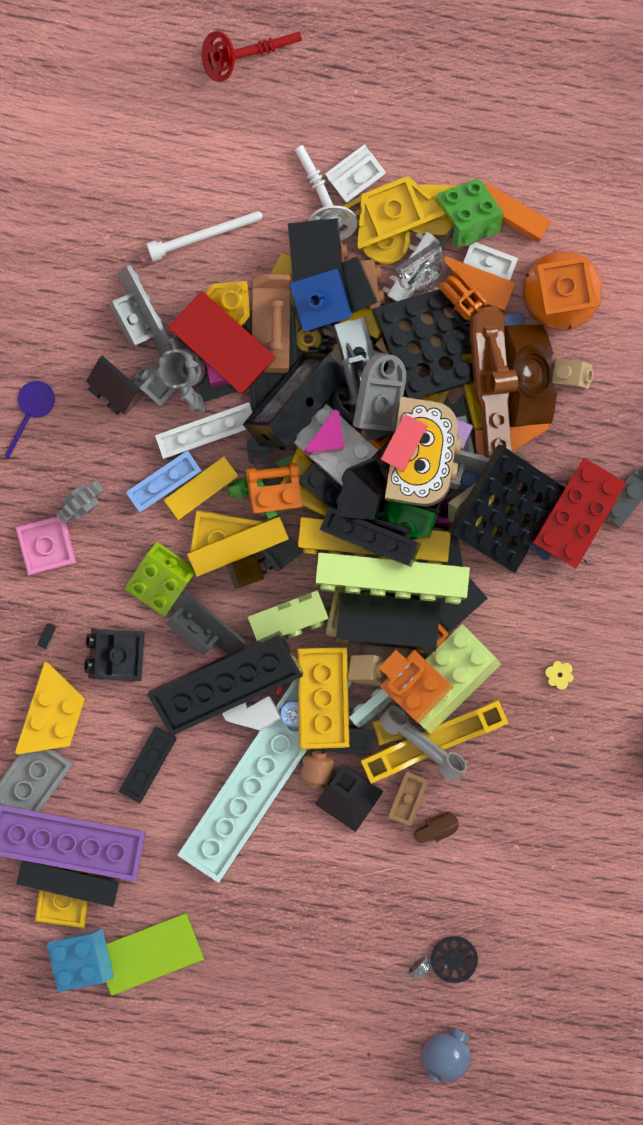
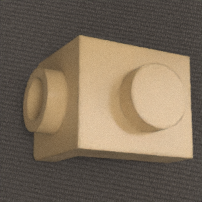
[552,359,593,389]

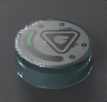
[407,956,431,980]

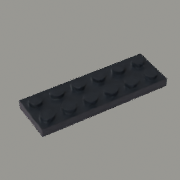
[148,631,303,736]

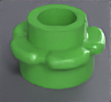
[227,478,249,499]

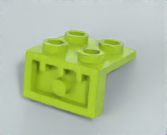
[125,542,195,616]

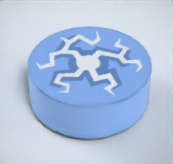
[281,701,298,727]

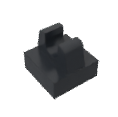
[246,440,272,464]

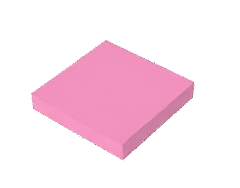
[15,517,77,576]

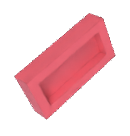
[381,414,428,472]

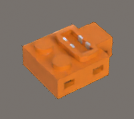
[379,650,453,723]

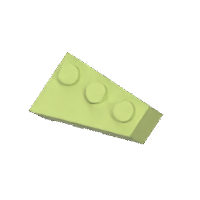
[248,590,329,641]

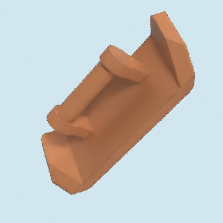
[252,274,291,373]

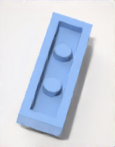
[126,450,202,513]

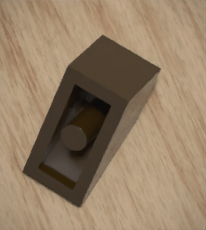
[227,556,267,589]

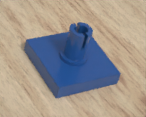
[289,269,353,332]

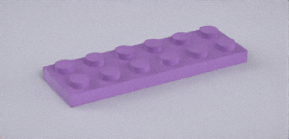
[0,804,146,882]

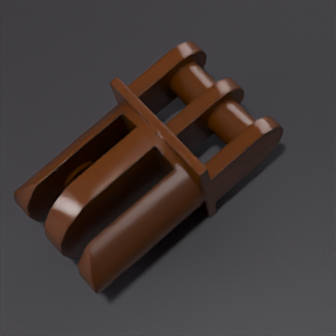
[414,811,459,843]

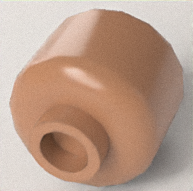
[300,750,334,788]

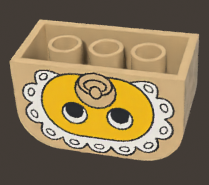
[385,397,462,506]

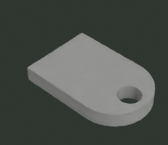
[353,353,406,431]

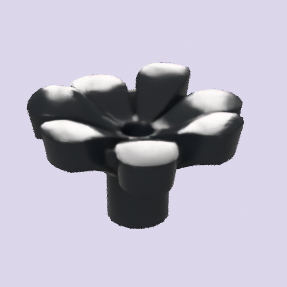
[308,336,329,353]

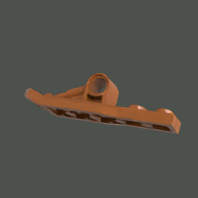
[470,306,518,458]

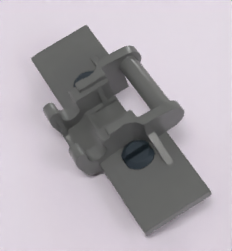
[332,318,395,441]

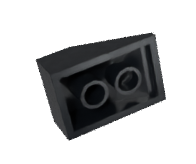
[86,355,145,416]

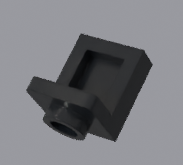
[262,533,302,571]

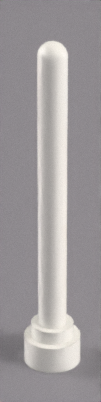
[146,211,263,262]

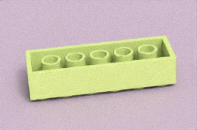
[316,553,470,604]

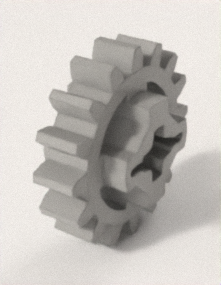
[56,481,105,524]

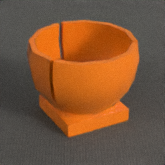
[523,251,602,331]

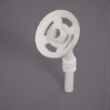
[295,145,357,241]

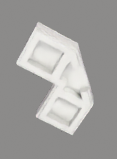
[222,696,281,731]

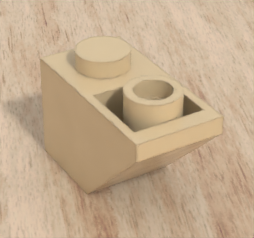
[348,655,388,688]

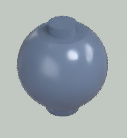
[421,1028,471,1084]

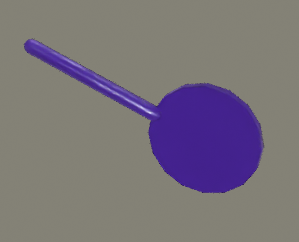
[5,381,55,458]

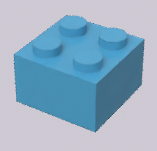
[46,928,114,992]

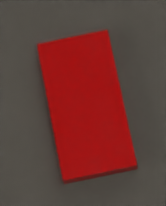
[168,291,276,395]

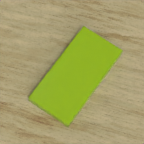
[106,912,204,996]

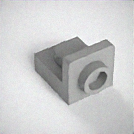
[133,364,176,407]

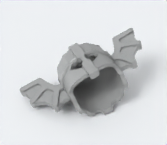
[156,334,207,413]

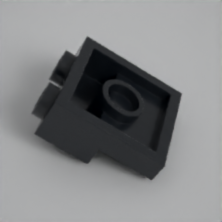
[84,628,145,681]

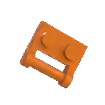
[246,463,303,514]

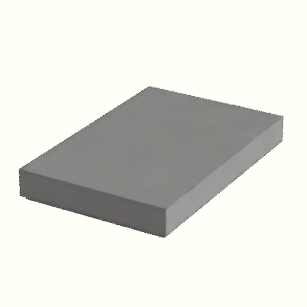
[0,749,74,812]

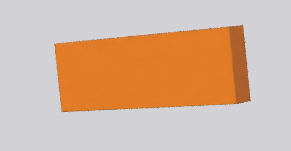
[485,183,551,243]

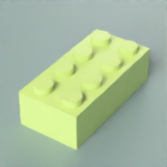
[419,624,501,734]

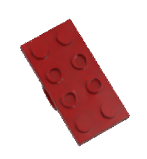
[532,458,626,569]

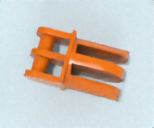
[438,270,487,321]

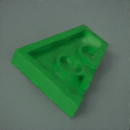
[379,501,438,538]

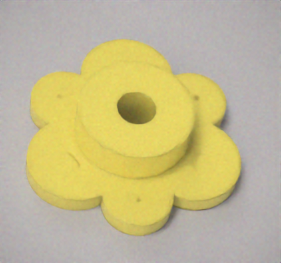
[545,661,574,690]

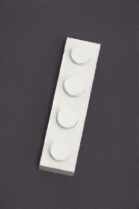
[155,402,252,459]

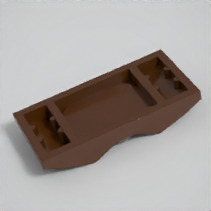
[505,325,557,426]

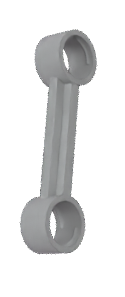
[380,706,467,781]

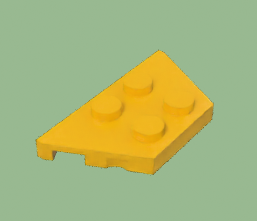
[357,176,447,250]
[15,662,85,755]

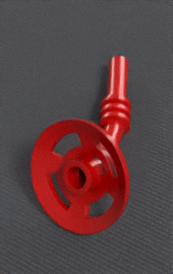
[202,31,302,82]

